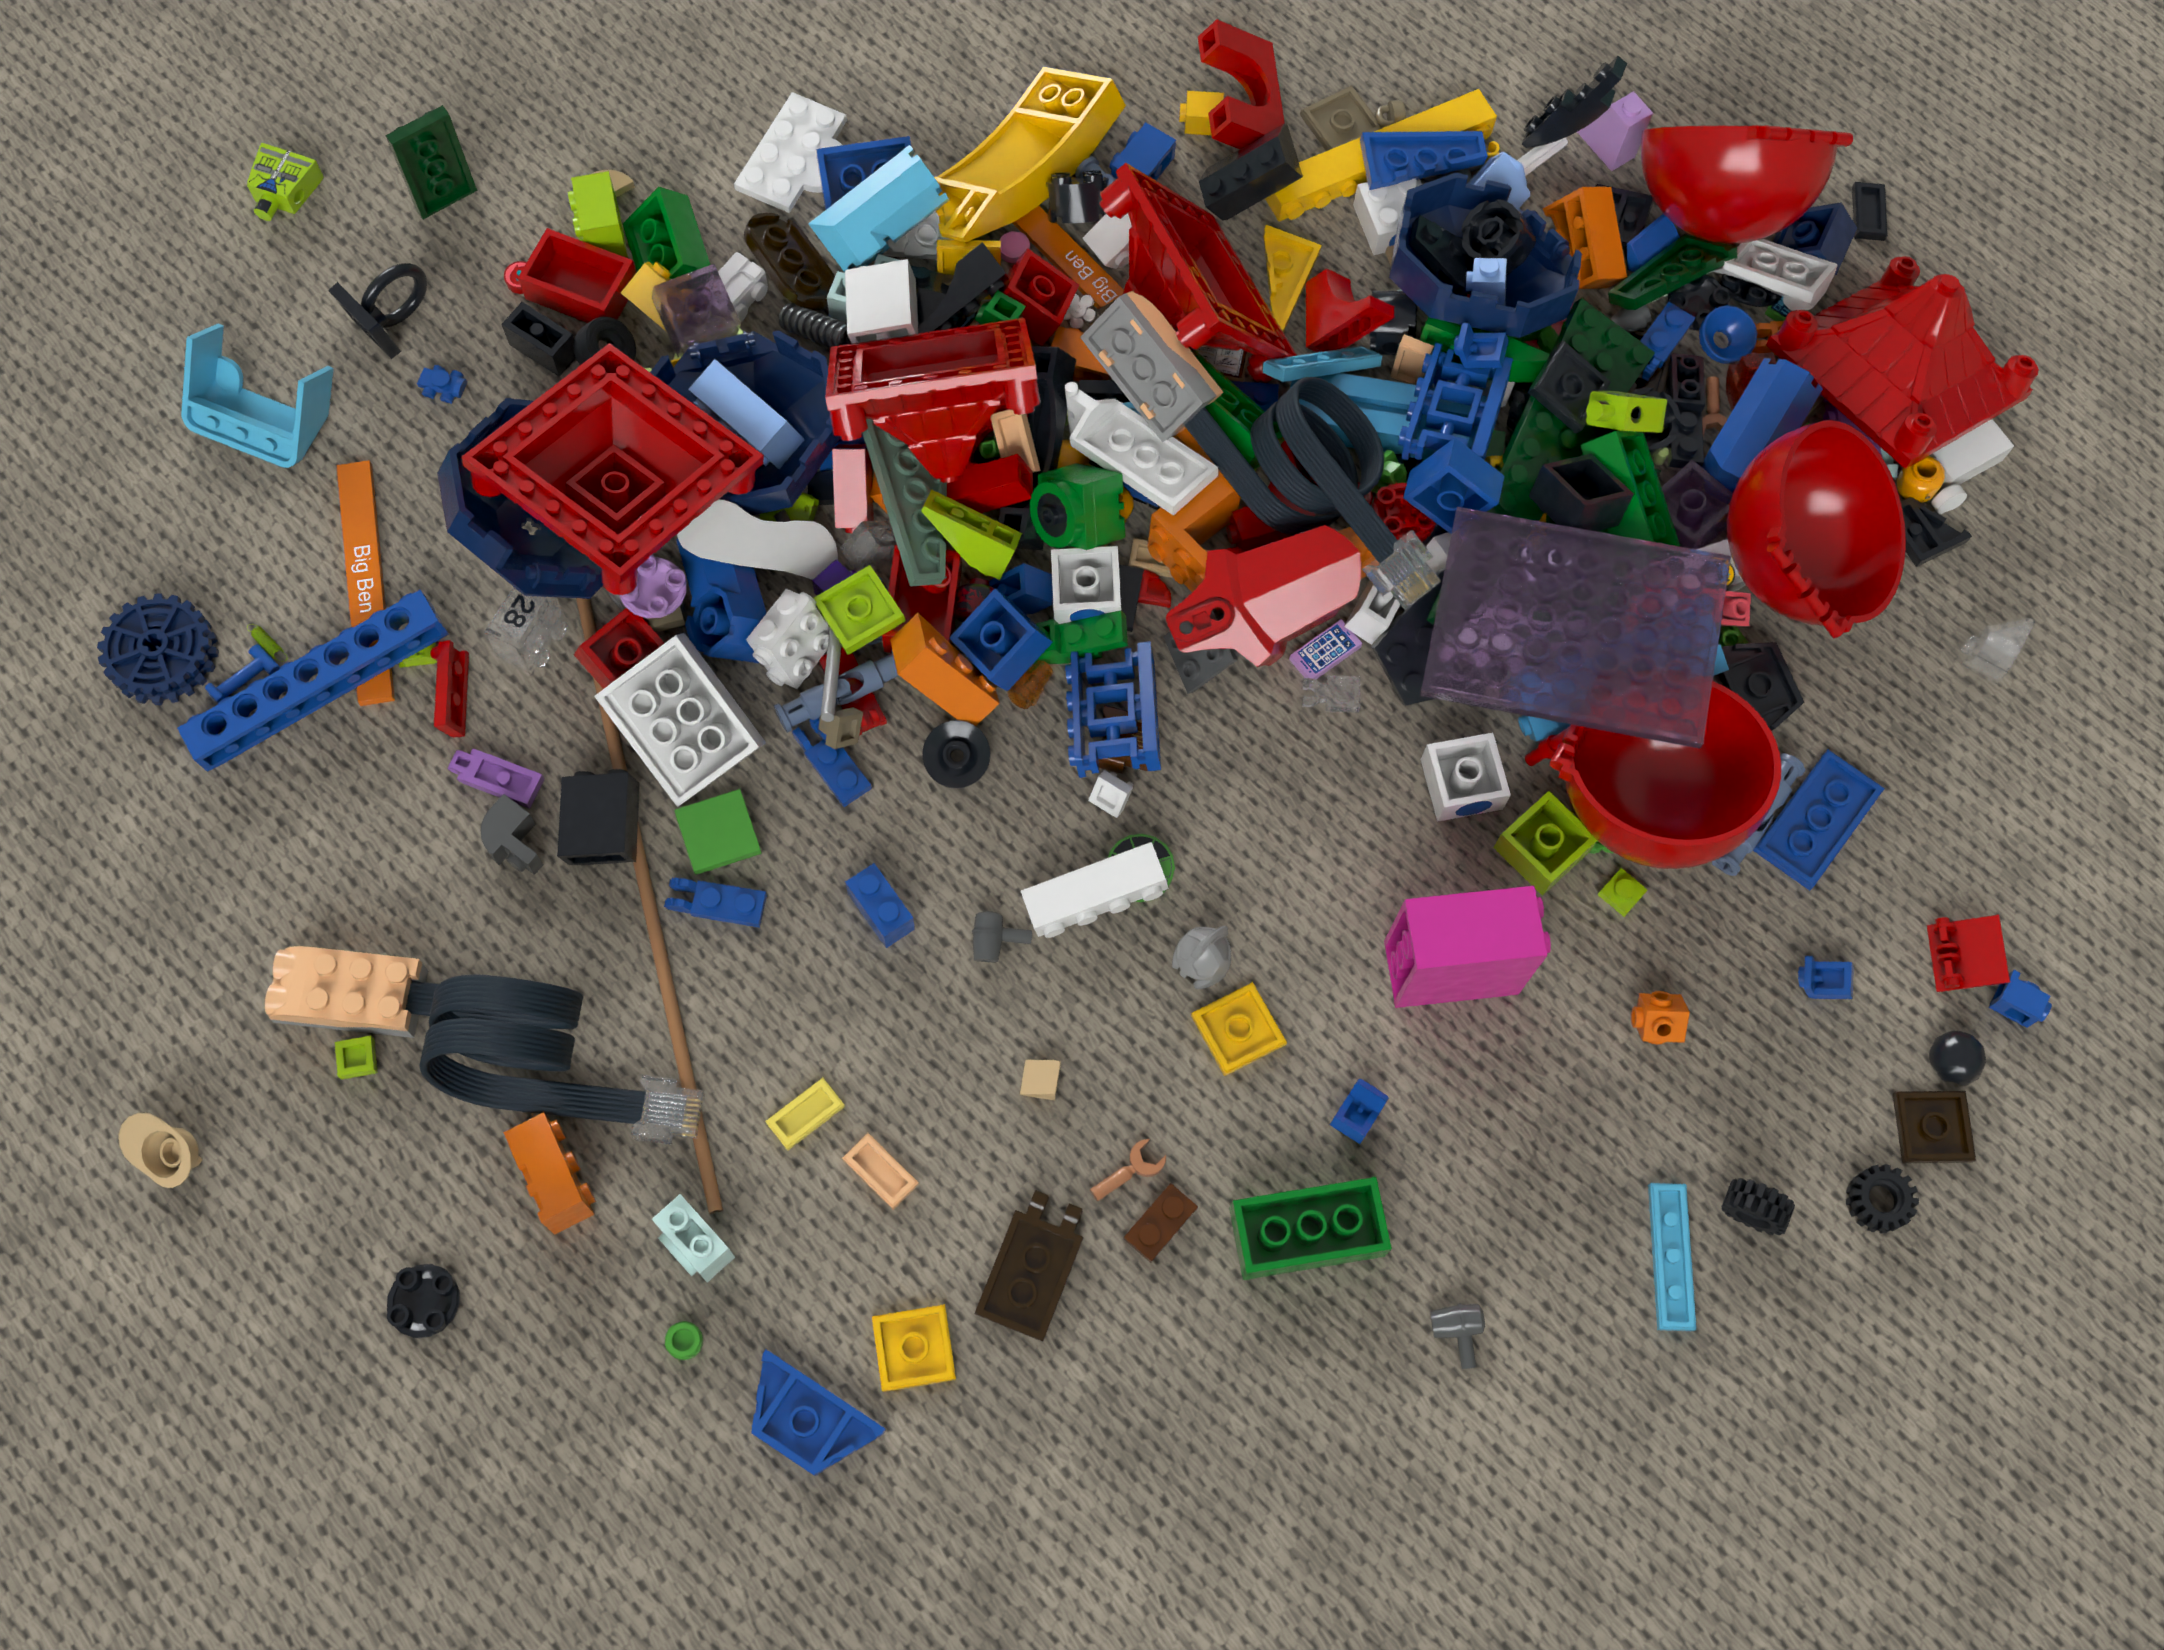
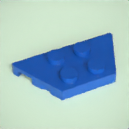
[751,1349,886,1476]

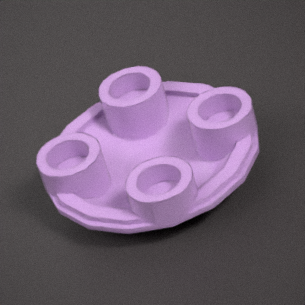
[619,555,686,618]

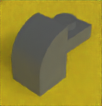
[481,794,544,875]

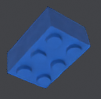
[816,136,913,210]

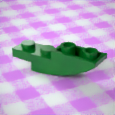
[1420,317,1550,382]
[1032,610,1128,665]

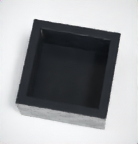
[1529,453,1634,538]

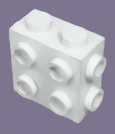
[746,589,830,689]

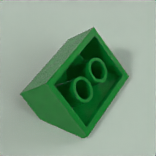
[622,186,713,290]

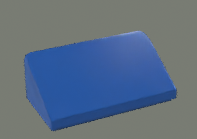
[1627,213,1680,272]

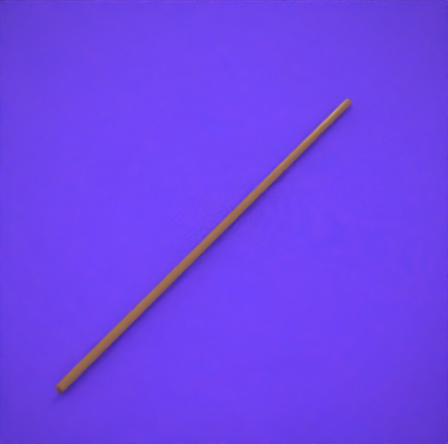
[576,598,723,1214]

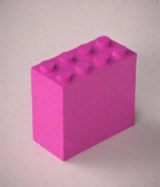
[1384,886,1551,1008]

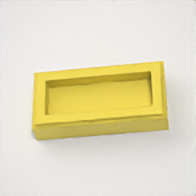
[765,1078,845,1151]

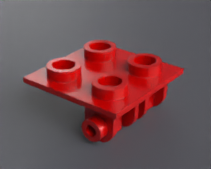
[1927,915,2010,992]

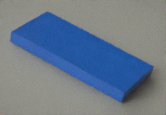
[1753,749,1885,891]

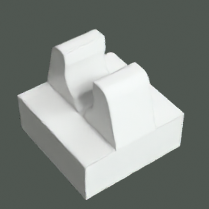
[1088,770,1133,818]

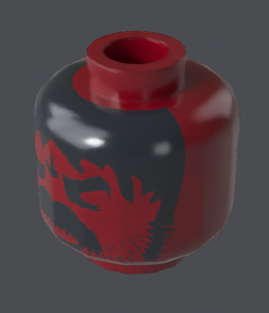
[955,578,995,623]

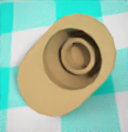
[119,1113,202,1188]

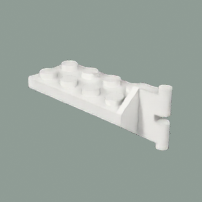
[1065,382,1218,516]

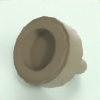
[1375,100,1406,128]

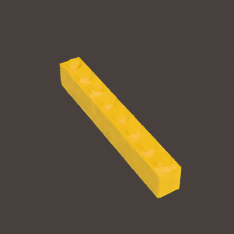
[1265,89,1497,222]

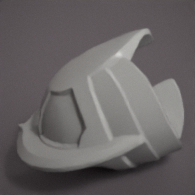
[1172,926,1231,989]

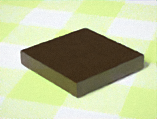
[1892,1091,1976,1164]

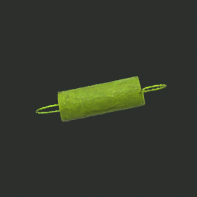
[247,624,288,662]

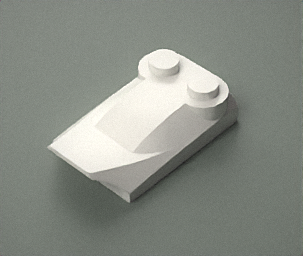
[1712,239,1837,311]

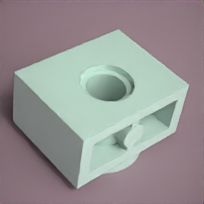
[652,1194,735,1282]

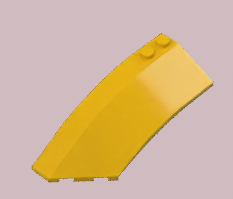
[934,67,1126,242]

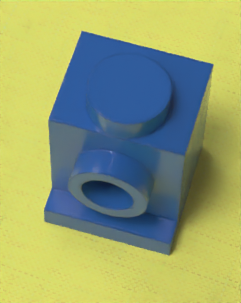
[1988,970,2052,1028]

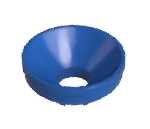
[1699,305,1757,364]

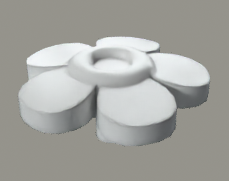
[1064,294,1096,329]

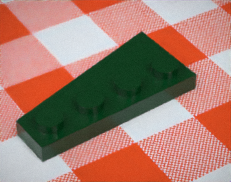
[1608,234,1738,310]

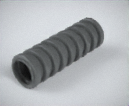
[779,303,852,348]

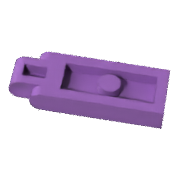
[447,749,545,809]

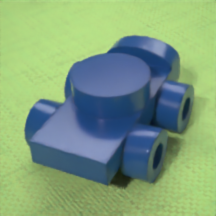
[417,365,468,404]

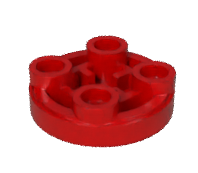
[1372,483,1436,546]

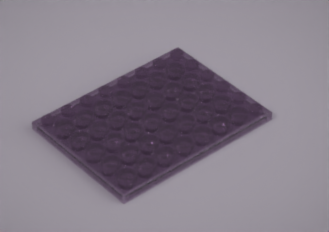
[1420,507,1731,749]

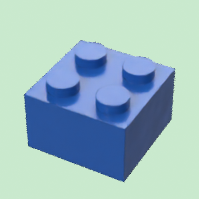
[1403,438,1504,536]
[950,589,1053,691]

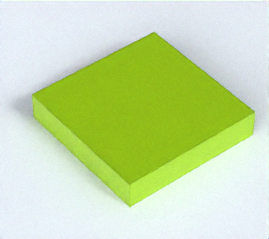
[813,565,906,655]

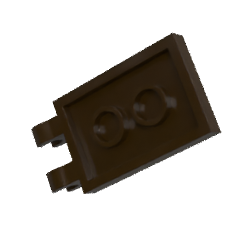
[974,1190,1084,1342]

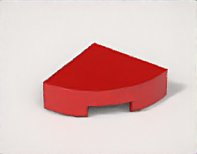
[1138,570,1171,608]

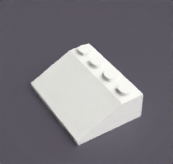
[594,633,766,807]

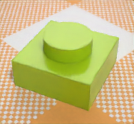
[1598,868,1648,917]
[335,1035,378,1080]

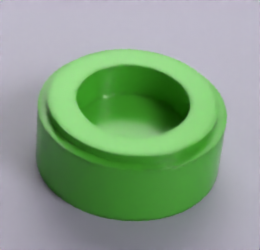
[665,1321,703,1360]

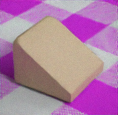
[1020,1060,1061,1101]

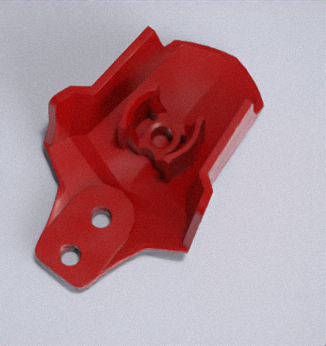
[1166,525,1361,667]

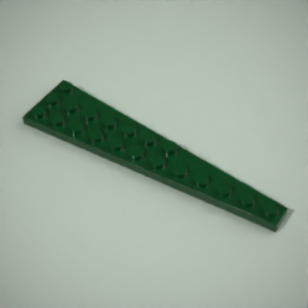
[1427,298,1655,638]

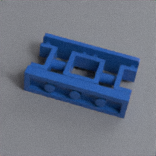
[1398,343,1513,460]
[1065,641,1161,778]

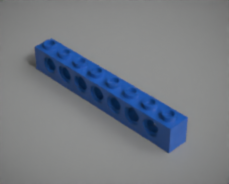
[177,590,449,772]

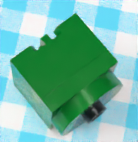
[1030,463,1126,550]

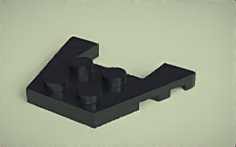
[1371,568,1505,706]
[1718,642,1804,731]

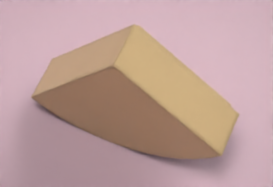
[592,170,635,197]

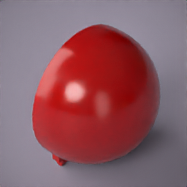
[1641,125,1853,244]
[1727,420,1906,638]
[1549,670,1782,869]

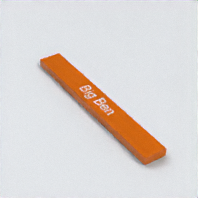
[1012,206,1124,309]
[337,460,395,706]

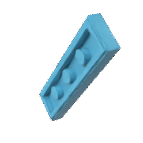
[1263,346,1382,382]
[1648,1183,1696,1331]

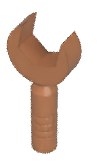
[1702,376,1727,437]
[1090,1139,1166,1201]

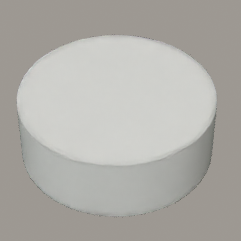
[1931,484,1967,514]

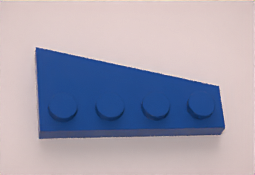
[1360,131,1487,190]

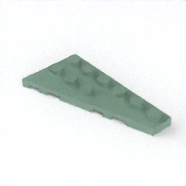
[862,418,947,586]

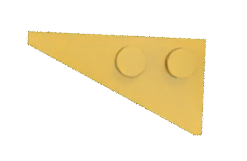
[1263,225,1322,333]

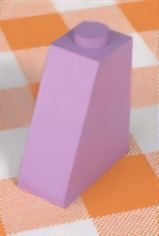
[1577,91,1653,171]

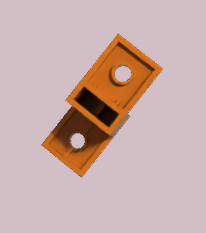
[1147,428,1241,611]

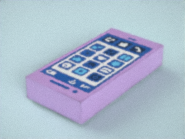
[1289,619,1362,684]

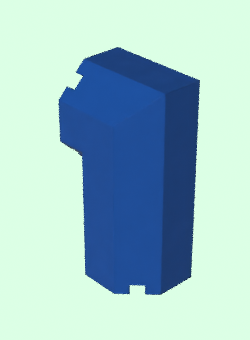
[1702,358,1823,502]
[676,538,767,663]

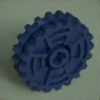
[97,593,219,705]

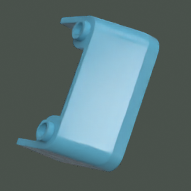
[181,323,334,468]

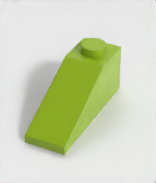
[921,489,1022,580]

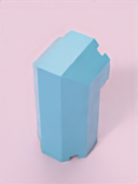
[808,145,949,273]

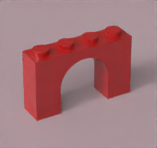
[1198,19,1285,149]
[947,398,1033,513]

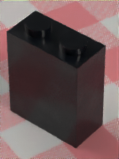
[557,769,640,865]

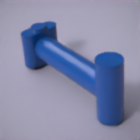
[205,644,280,704]

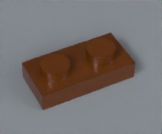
[1123,1183,1198,1263]

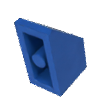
[989,563,1053,615]

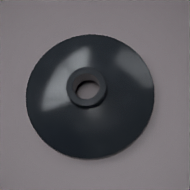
[922,720,991,788]

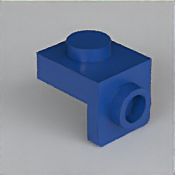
[1454,323,1509,368]
[1798,956,1854,999]
[1330,1079,1389,1144]

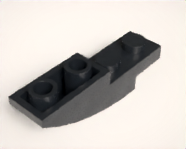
[1521,56,1627,148]
[1666,353,1705,471]

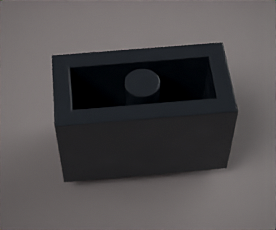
[501,302,576,377]

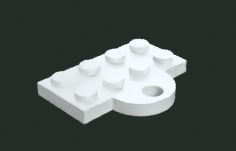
[734,92,847,213]

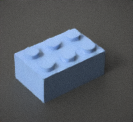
[688,359,805,469]

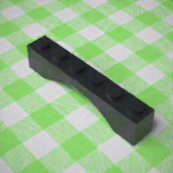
[918,242,1009,334]
[998,346,1077,551]

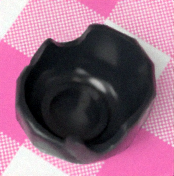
[1929,1031,1986,1086]

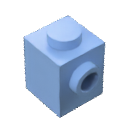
[1466,258,1507,306]

